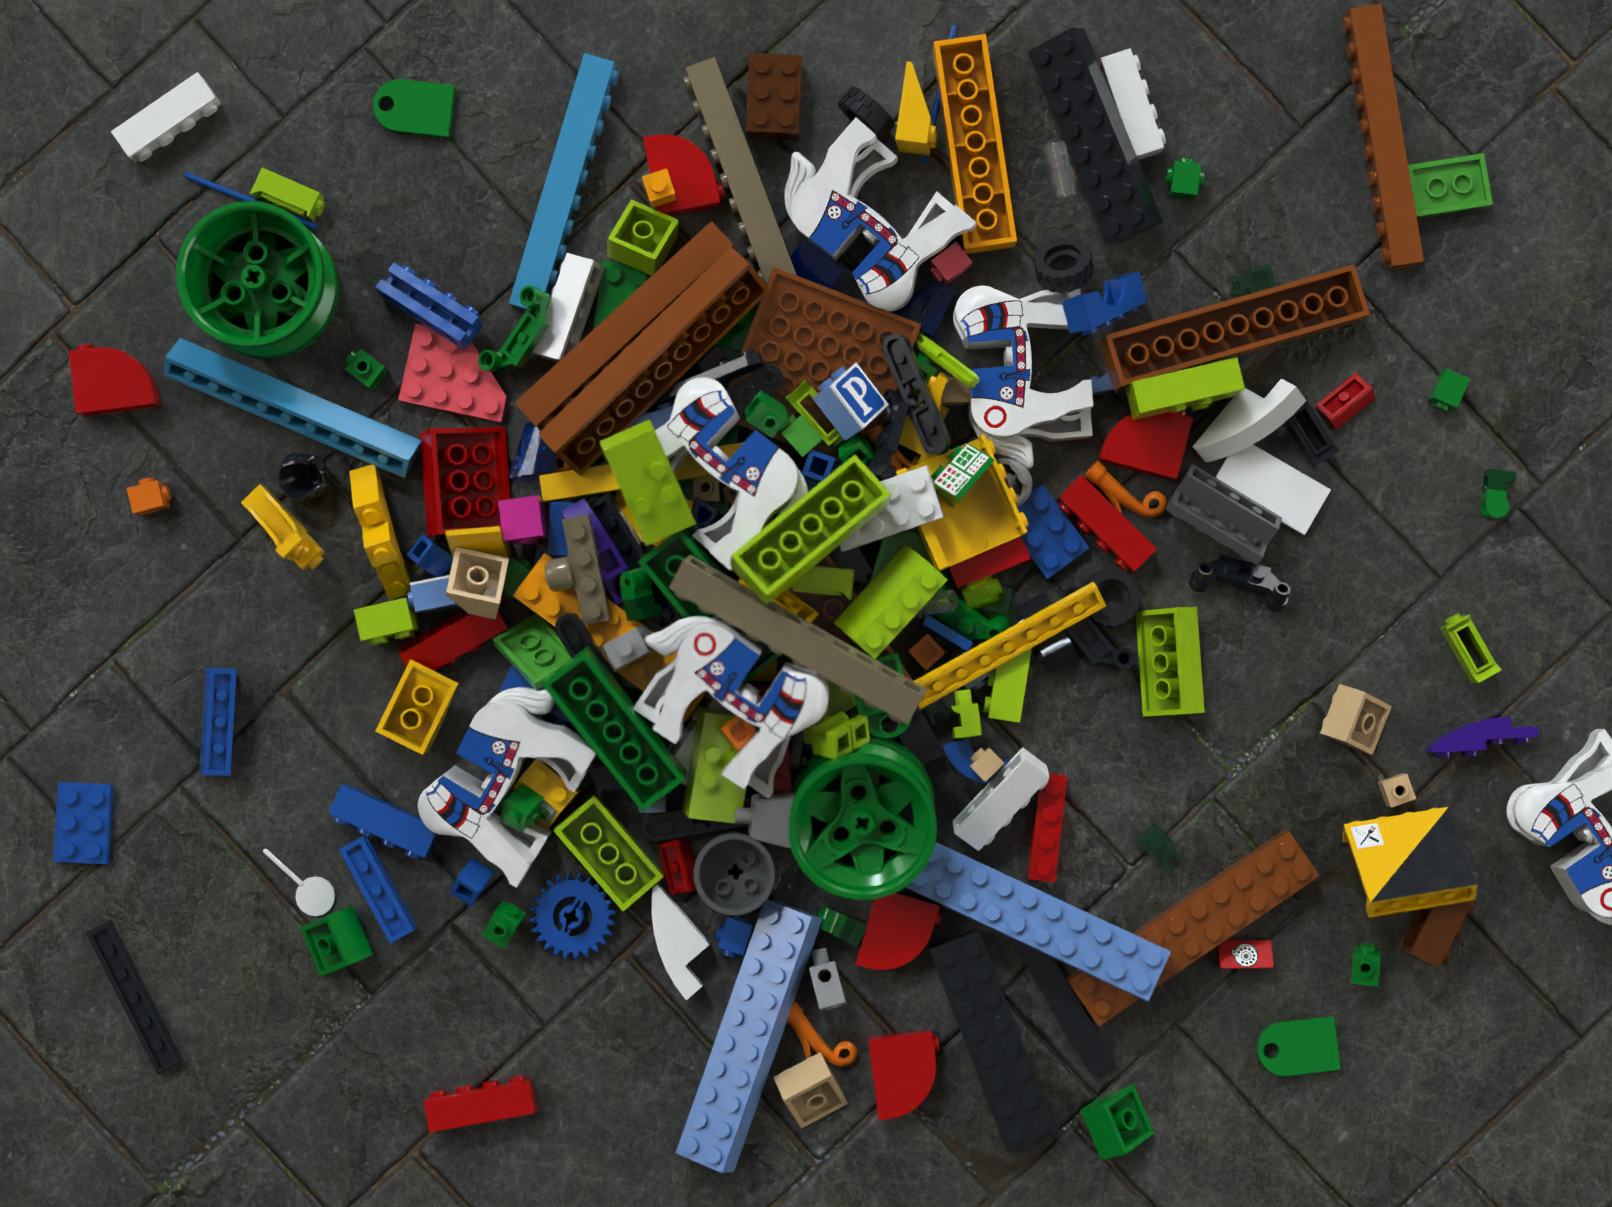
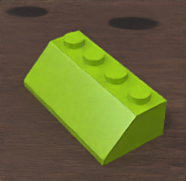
[833,544,947,659]
[1135,607,1205,717]

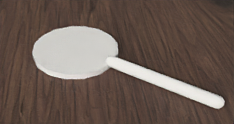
[263,849,335,916]

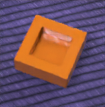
[908,633,945,671]
[719,715,757,750]

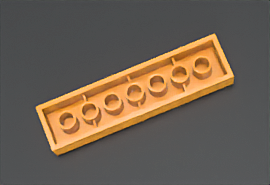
[932,34,1017,254]
[513,553,708,723]

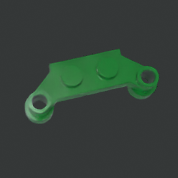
[478,285,551,372]
[929,569,1012,641]

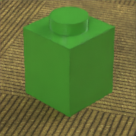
[780,415,822,457]

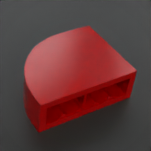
[643,134,725,217]
[69,344,161,416]
[1097,411,1193,481]
[947,537,1031,589]
[855,892,943,970]
[868,1029,940,1120]

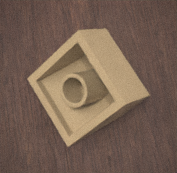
[446,547,509,619]
[1320,684,1392,755]
[773,1052,848,1128]

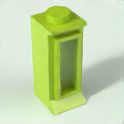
[250,168,325,221]
[785,380,844,446]
[786,565,854,600]
[1440,613,1501,683]

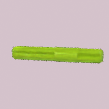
[913,332,979,388]

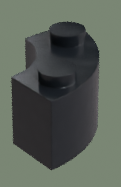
[1016,592,1078,673]
[898,707,945,766]

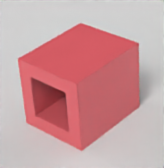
[930,241,972,285]

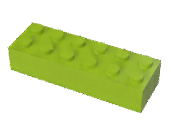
[730,455,891,605]

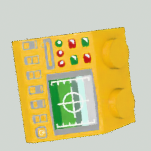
[510,759,580,830]

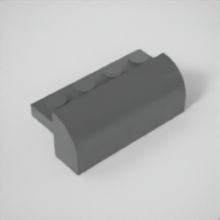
[1166,464,1282,565]

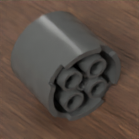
[694,830,777,915]

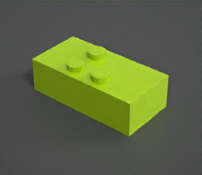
[1125,358,1245,420]
[600,419,696,546]
[682,707,756,824]
[553,793,664,911]

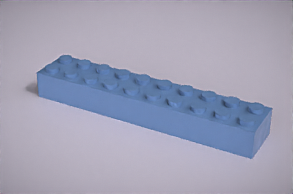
[904,842,1171,1003]
[676,899,822,1173]

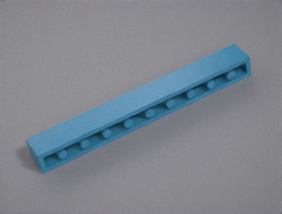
[509,53,619,311]
[163,338,421,478]

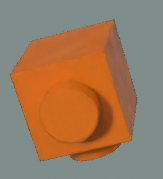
[126,477,172,516]

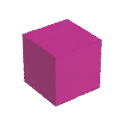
[498,495,548,545]

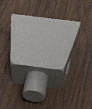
[601,625,655,673]
[734,791,795,848]
[809,948,847,1012]

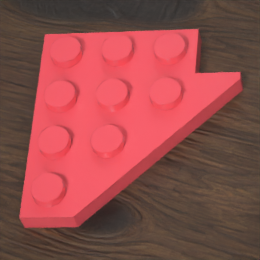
[398,324,508,423]

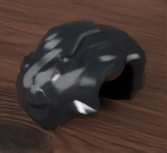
[278,452,328,505]

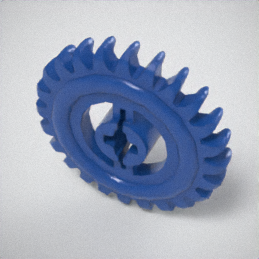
[529,872,616,960]

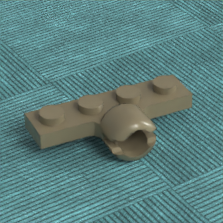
[545,514,611,625]

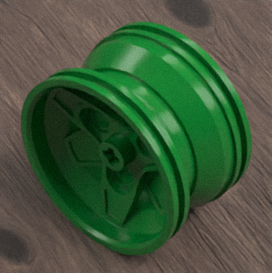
[176,201,339,359]
[788,734,937,900]

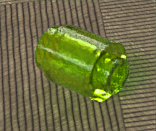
[962,575,1003,609]

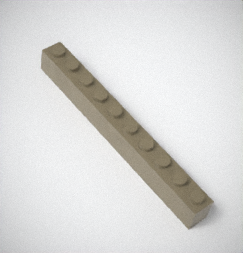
[683,57,797,284]
[669,555,927,724]

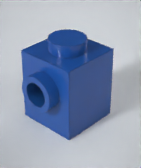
[407,534,453,578]
[449,857,494,907]
[715,915,753,958]

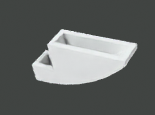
[1192,378,1306,463]
[652,883,710,1000]

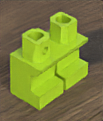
[949,689,982,740]
[803,711,870,759]

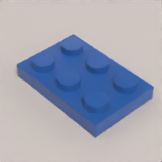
[1017,484,1089,579]
[53,782,114,864]

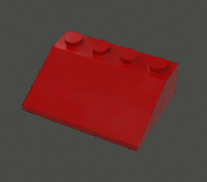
[420,427,510,537]

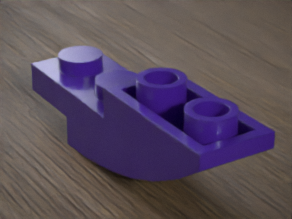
[560,498,628,605]
[1426,717,1539,757]

